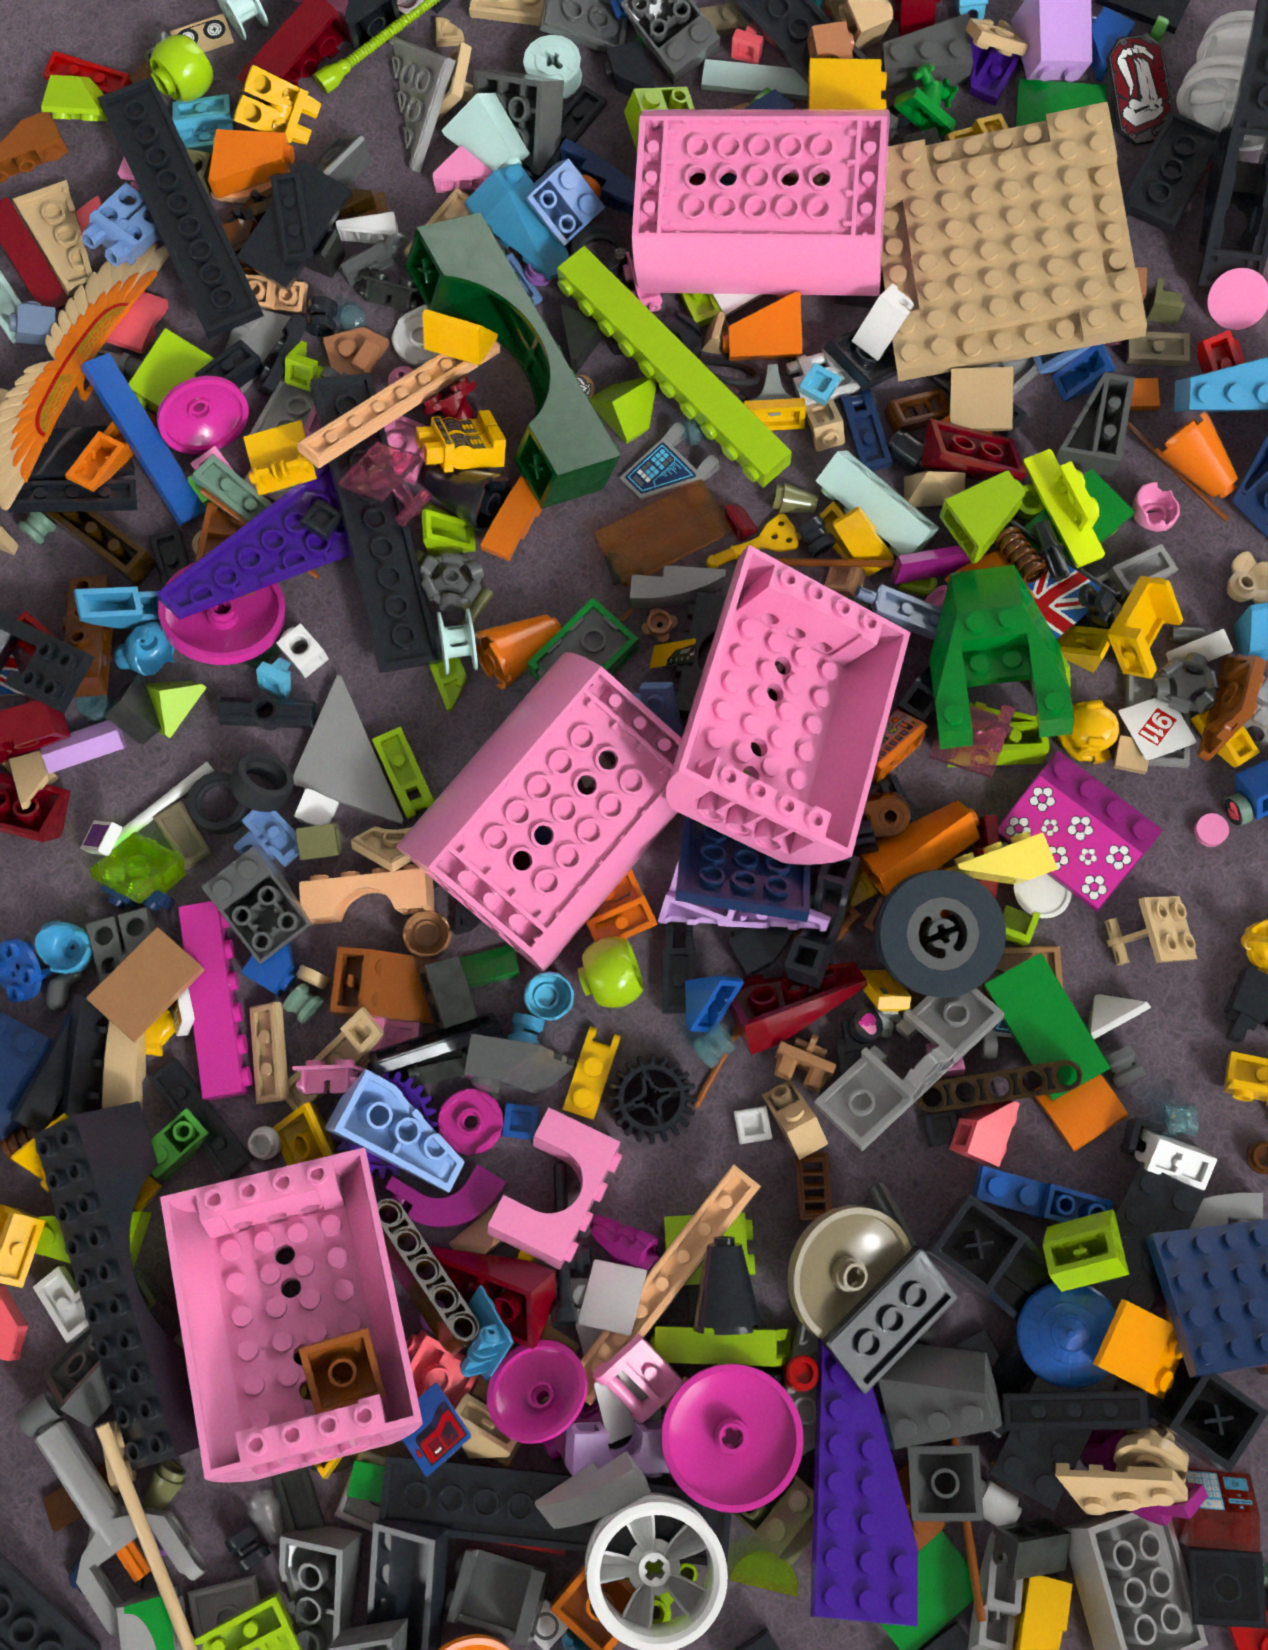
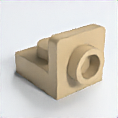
[805,399,845,451]

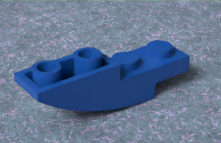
[972,1166,1113,1224]

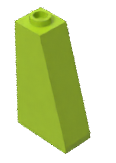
[650,1326,791,1367]

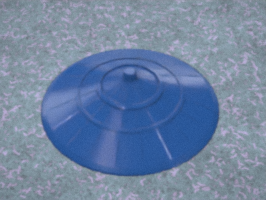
[1017,1282,1116,1389]

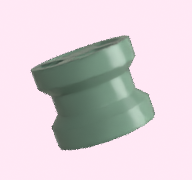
[17,512,57,546]
[283,983,324,1025]

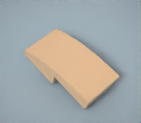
[245,274,308,314]

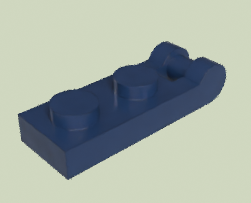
[839,389,892,471]

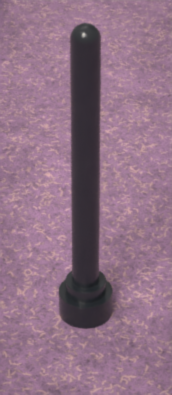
[551,1161,579,1326]

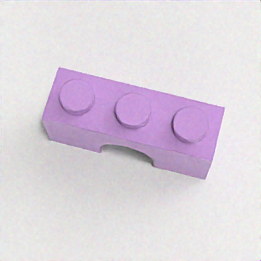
[564,1420,670,1478]

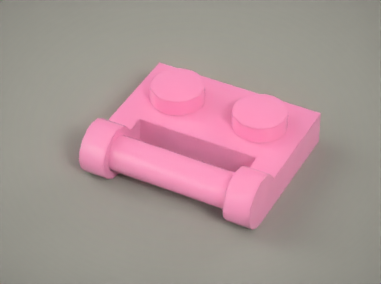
[593,1334,684,1424]

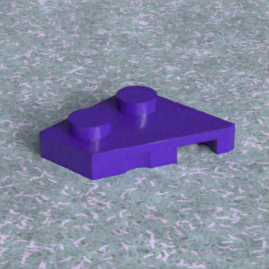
[969,36,1021,106]

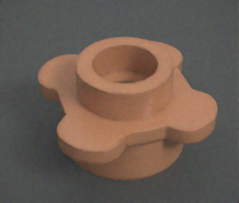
[642,608,678,643]

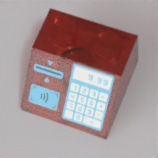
[1178,1468,1260,1552]

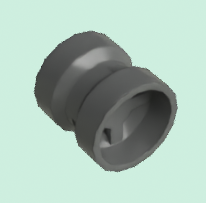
[1105,1044,1147,1088]

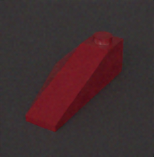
[729,961,868,1055]
[422,1246,556,1349]

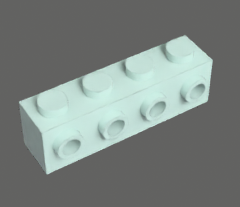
[816,450,939,556]

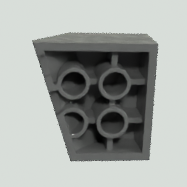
[878,1343,1004,1449]

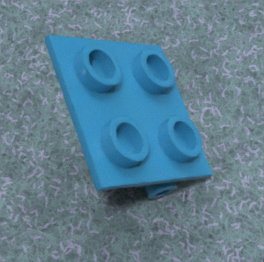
[457,1285,514,1382]

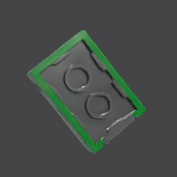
[527,598,639,681]

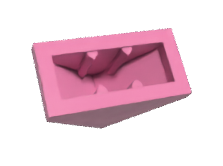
[433,145,492,193]

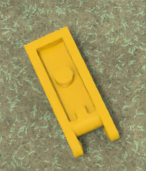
[562,1026,621,1121]

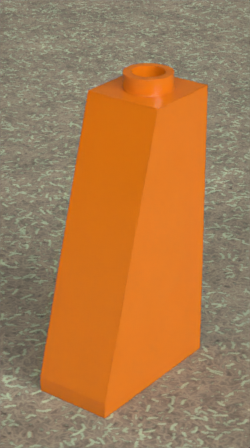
[858,800,980,897]

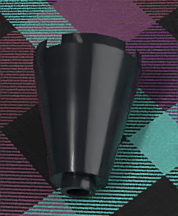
[424,464,511,534]
[692,1236,761,1335]

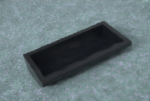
[366,1520,449,1650]

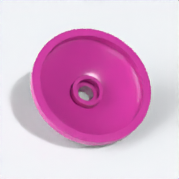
[157,376,249,455]
[487,1340,587,1444]

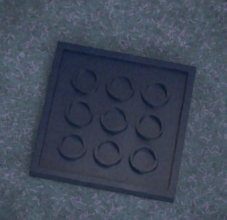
[675,815,810,922]
[1145,1219,1268,1378]

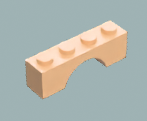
[299,864,435,925]

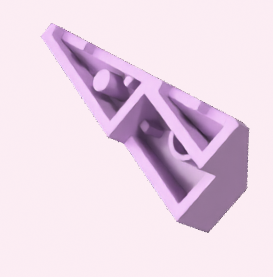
[658,861,831,931]

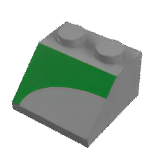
[117,1586,185,1650]

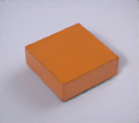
[1130,378,1160,411]

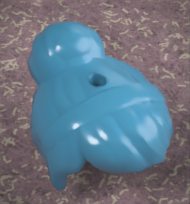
[114,622,175,676]
[35,920,93,975]

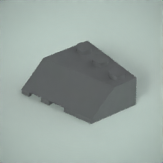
[473,69,564,175]
[464,1034,577,1095]

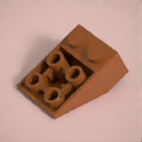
[330,946,440,1025]

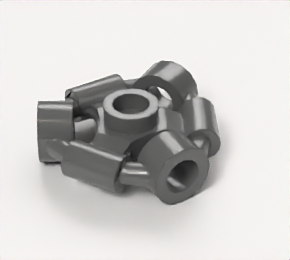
[420,552,484,613]
[1153,652,1220,714]

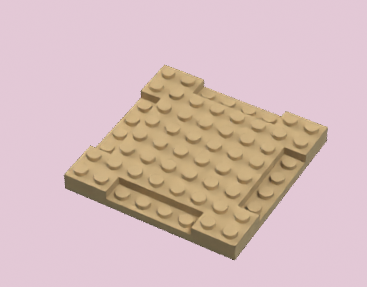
[881,102,1147,382]

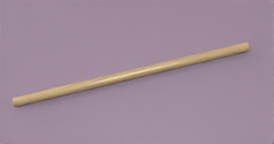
[95,1422,198,1650]

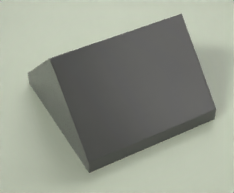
[310,135,371,187]
[908,1446,984,1522]

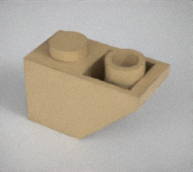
[762,1080,828,1160]

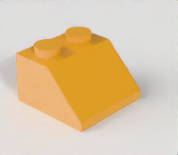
[1093,1299,1183,1399]

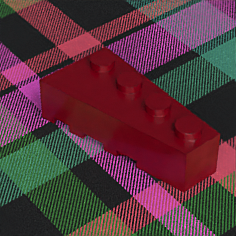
[237,0,351,106]
[0,698,71,764]

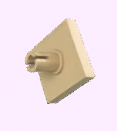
[436,42,473,122]

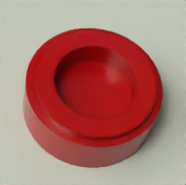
[783,1355,820,1392]

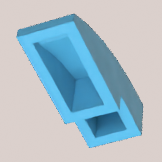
[73,587,160,629]

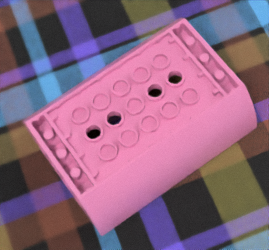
[632,109,890,296]
[666,545,911,865]
[396,652,682,972]
[160,1147,422,1483]

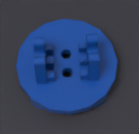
[0,938,52,1003]

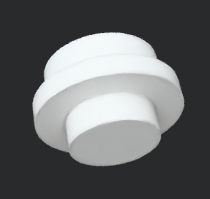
[248,1126,281,1160]

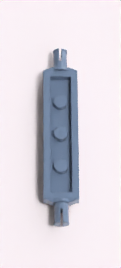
[854,584,942,640]

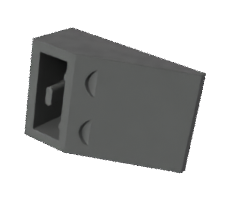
[620,0,720,85]
[201,847,312,964]

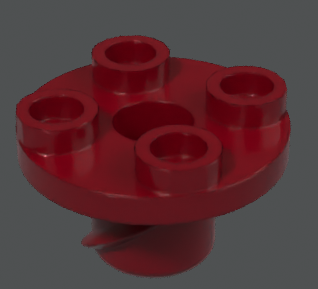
[421,375,477,420]

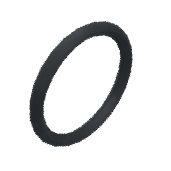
[701,359,760,386]

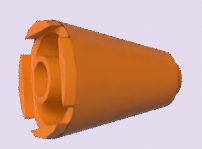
[1154,410,1238,499]
[474,614,562,689]

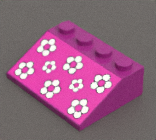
[998,751,1163,912]

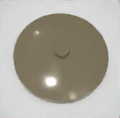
[787,1205,912,1339]

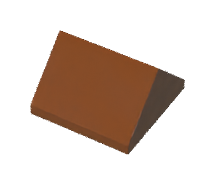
[298,1327,386,1414]

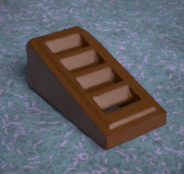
[884,388,950,434]
[795,1152,832,1221]

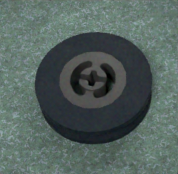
[874,870,1006,998]

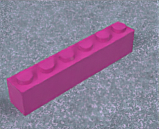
[178,901,252,1101]

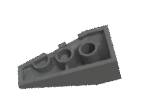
[279,1526,362,1650]

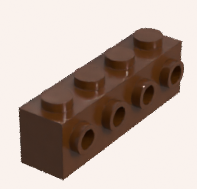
[62,575,113,698]

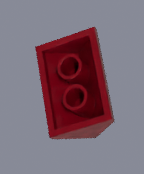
[921,419,1026,481]
[0,773,70,842]

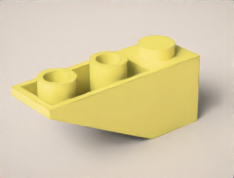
[946,831,1058,885]

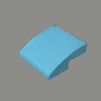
[173,94,234,154]

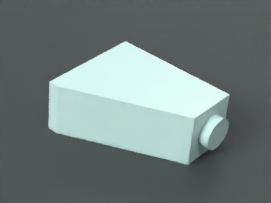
[441,93,530,172]

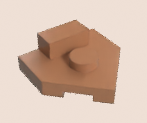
[323,327,390,375]

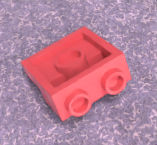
[406,1329,479,1409]

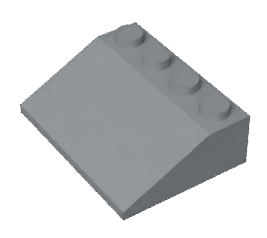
[1063,1510,1208,1650]

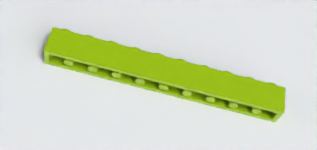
[557,246,792,488]

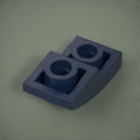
[99,883,175,912]

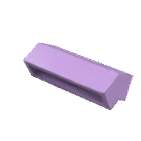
[41,720,127,774]

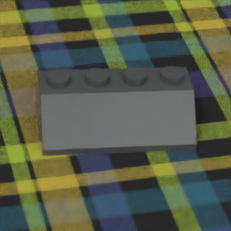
[42,1270,180,1427]

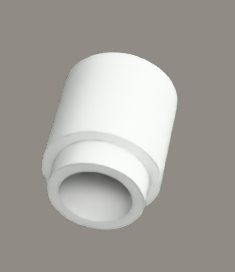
[981,1479,1022,1526]

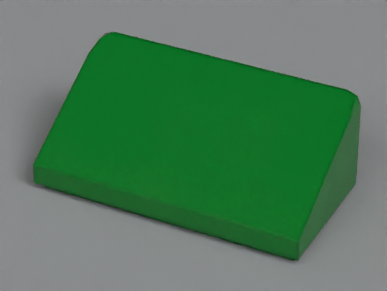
[459,945,521,989]

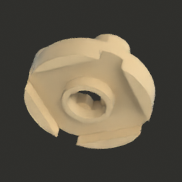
[1114,1429,1189,1484]

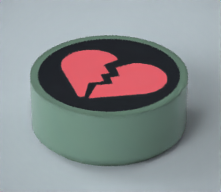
[1224,793,1253,827]

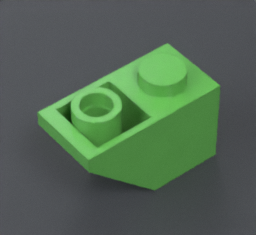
[151,1108,209,1181]

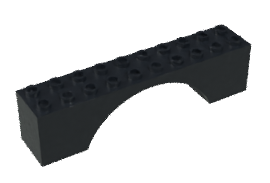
[33,1101,199,1471]
[923,1194,1268,1473]

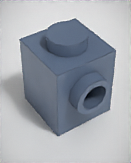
[10,301,55,346]

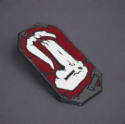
[1106,33,1173,146]

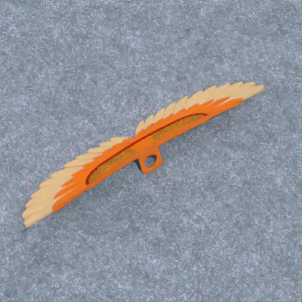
[0,243,169,511]

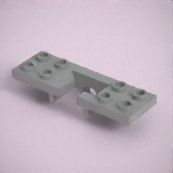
[814,989,1004,1151]

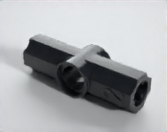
[217,695,317,731]

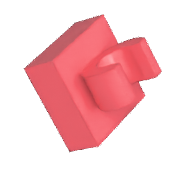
[731,24,764,64]

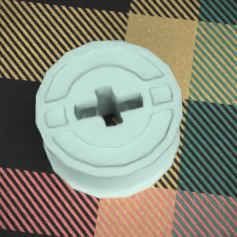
[217,0,269,40]
[523,35,582,99]
[437,608,478,674]

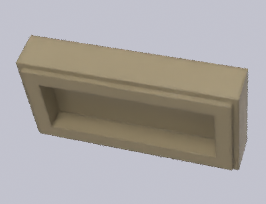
[153,801,213,870]

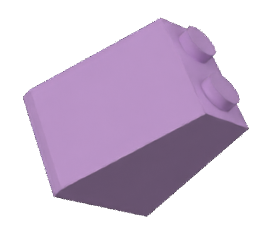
[1011,0,1092,82]

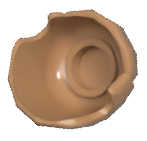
[403,910,452,959]

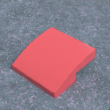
[106,292,169,354]

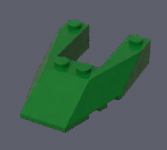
[929,565,1074,749]

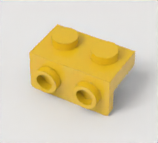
[1223,1051,1268,1106]

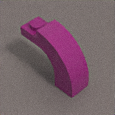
[385,1164,509,1228]
[1081,1430,1208,1526]

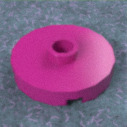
[438,1089,504,1156]

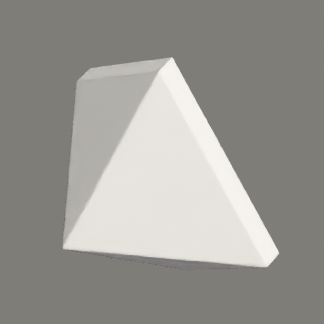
[1087,994,1151,1039]

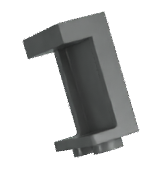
[445,1546,552,1647]

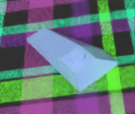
[325,1069,465,1192]

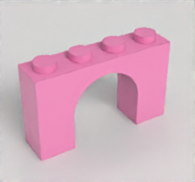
[487,1108,623,1270]

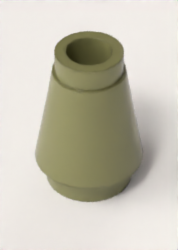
[771,483,818,513]
[142,1460,186,1510]

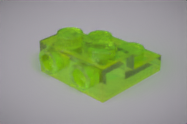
[89,832,186,904]

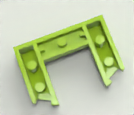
[194,1590,303,1650]

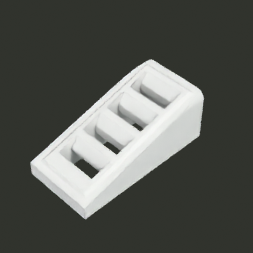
[335,212,399,244]

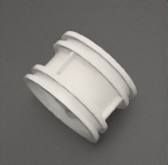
[1176,10,1267,151]
[585,1493,728,1650]

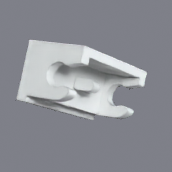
[852,284,914,361]
[1135,1128,1217,1190]

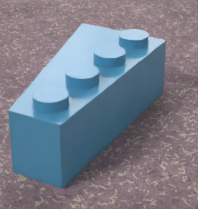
[1174,356,1268,412]

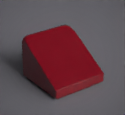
[724,504,759,541]

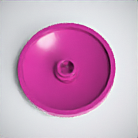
[158,562,285,665]
[662,1363,804,1513]

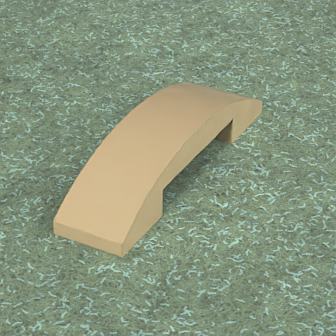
[286,1007,384,1111]

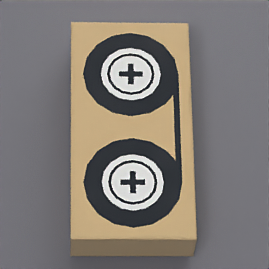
[170,13,234,52]

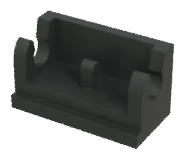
[416,955,478,1030]
[993,1518,1071,1581]

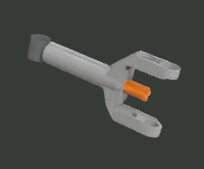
[15,1391,207,1638]

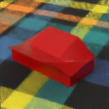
[1197,330,1245,374]

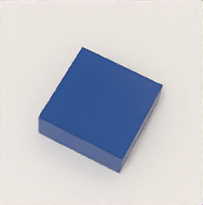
[502,1103,540,1140]

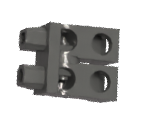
[86,907,156,983]

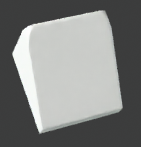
[294,788,339,826]

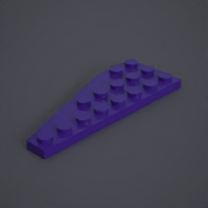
[157,463,407,620]
[810,1338,918,1627]

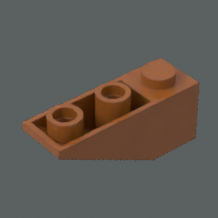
[0,112,69,183]

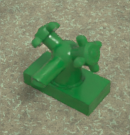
[893,63,959,139]

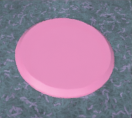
[1207,268,1268,330]

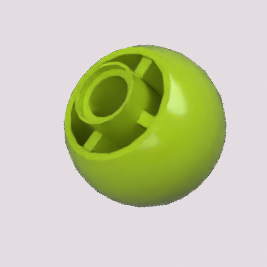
[150,34,213,102]
[578,937,644,1008]

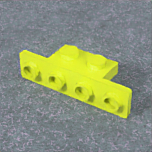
[1023,449,1105,568]

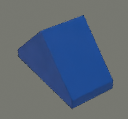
[1052,344,1115,402]
[685,976,744,1033]

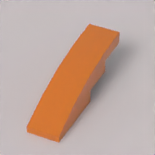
[65,410,158,492]
[480,474,542,561]

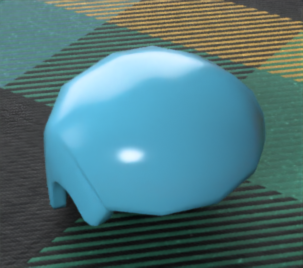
[524,971,574,1021]

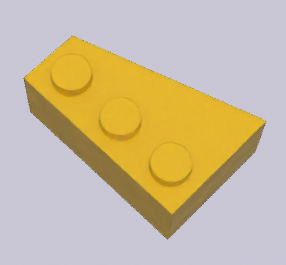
[1013,1574,1073,1650]

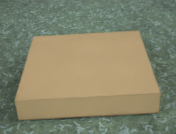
[950,367,1014,431]

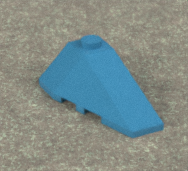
[465,163,570,280]

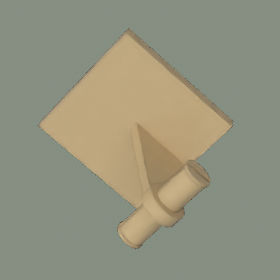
[1104,896,1197,966]

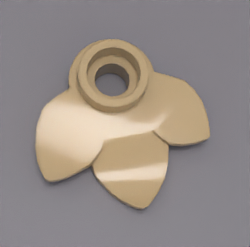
[1227,551,1268,604]

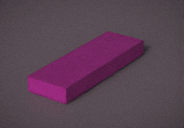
[891,545,987,584]

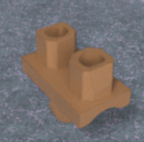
[774,1034,837,1093]

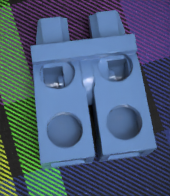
[82,182,163,267]

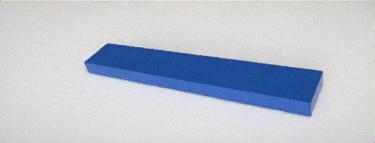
[80,353,206,526]

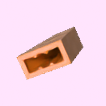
[208,129,294,198]
[722,292,802,361]

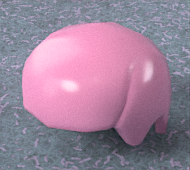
[1132,482,1180,532]

